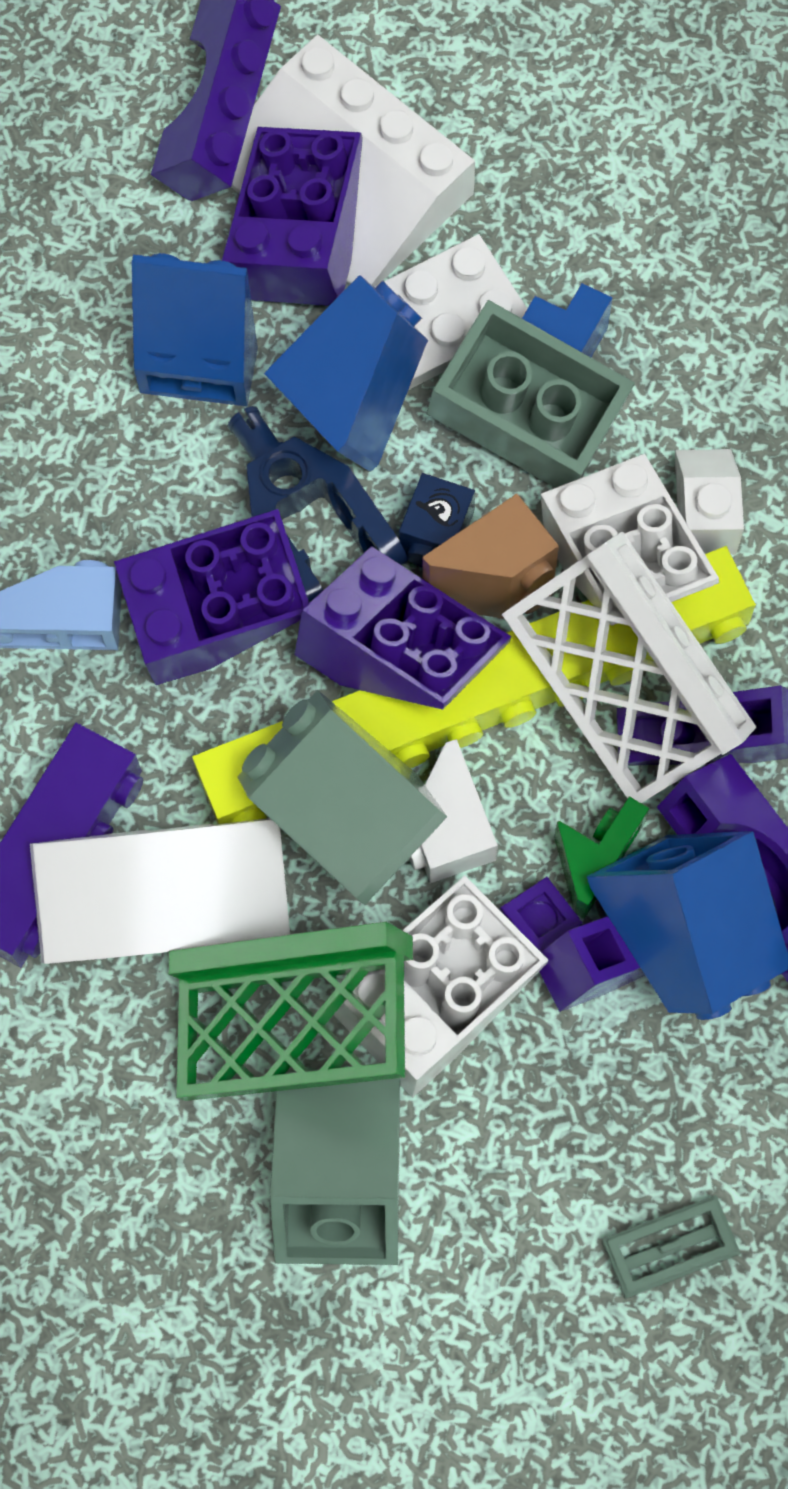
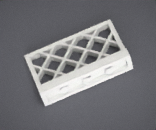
[502,531,756,803]

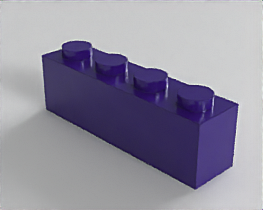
[0,722,143,968]

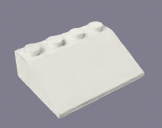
[231,34,475,286]

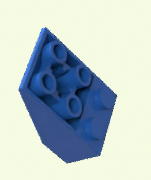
[131,253,258,407]

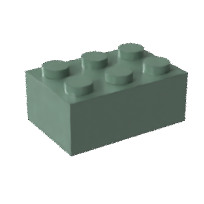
[426,300,635,488]

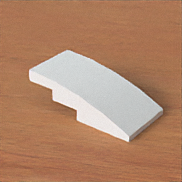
[30,818,290,964]

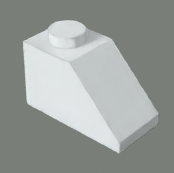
[675,449,744,555]
[409,739,498,883]

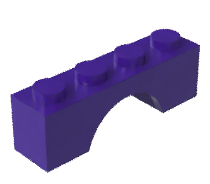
[151,0,281,201]
[657,754,788,982]

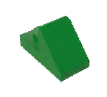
[554,796,650,919]

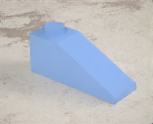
[0,560,122,650]

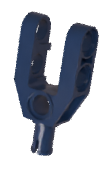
[227,406,408,603]

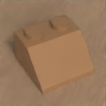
[423,494,559,619]

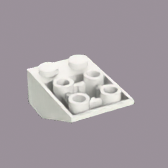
[541,454,719,626]
[334,875,548,1098]

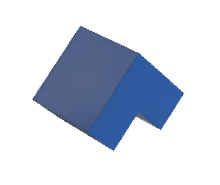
[522,283,613,357]

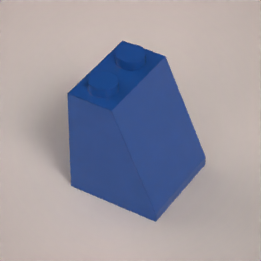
[264,275,428,472]
[587,831,788,1020]

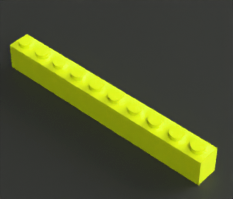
[192,546,756,824]

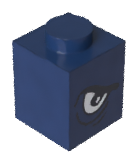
[399,473,475,568]

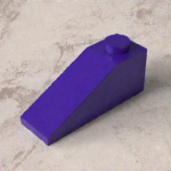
[617,685,788,766]
[539,916,645,1012]

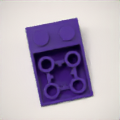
[222,127,363,306]
[114,509,309,685]
[294,546,511,710]

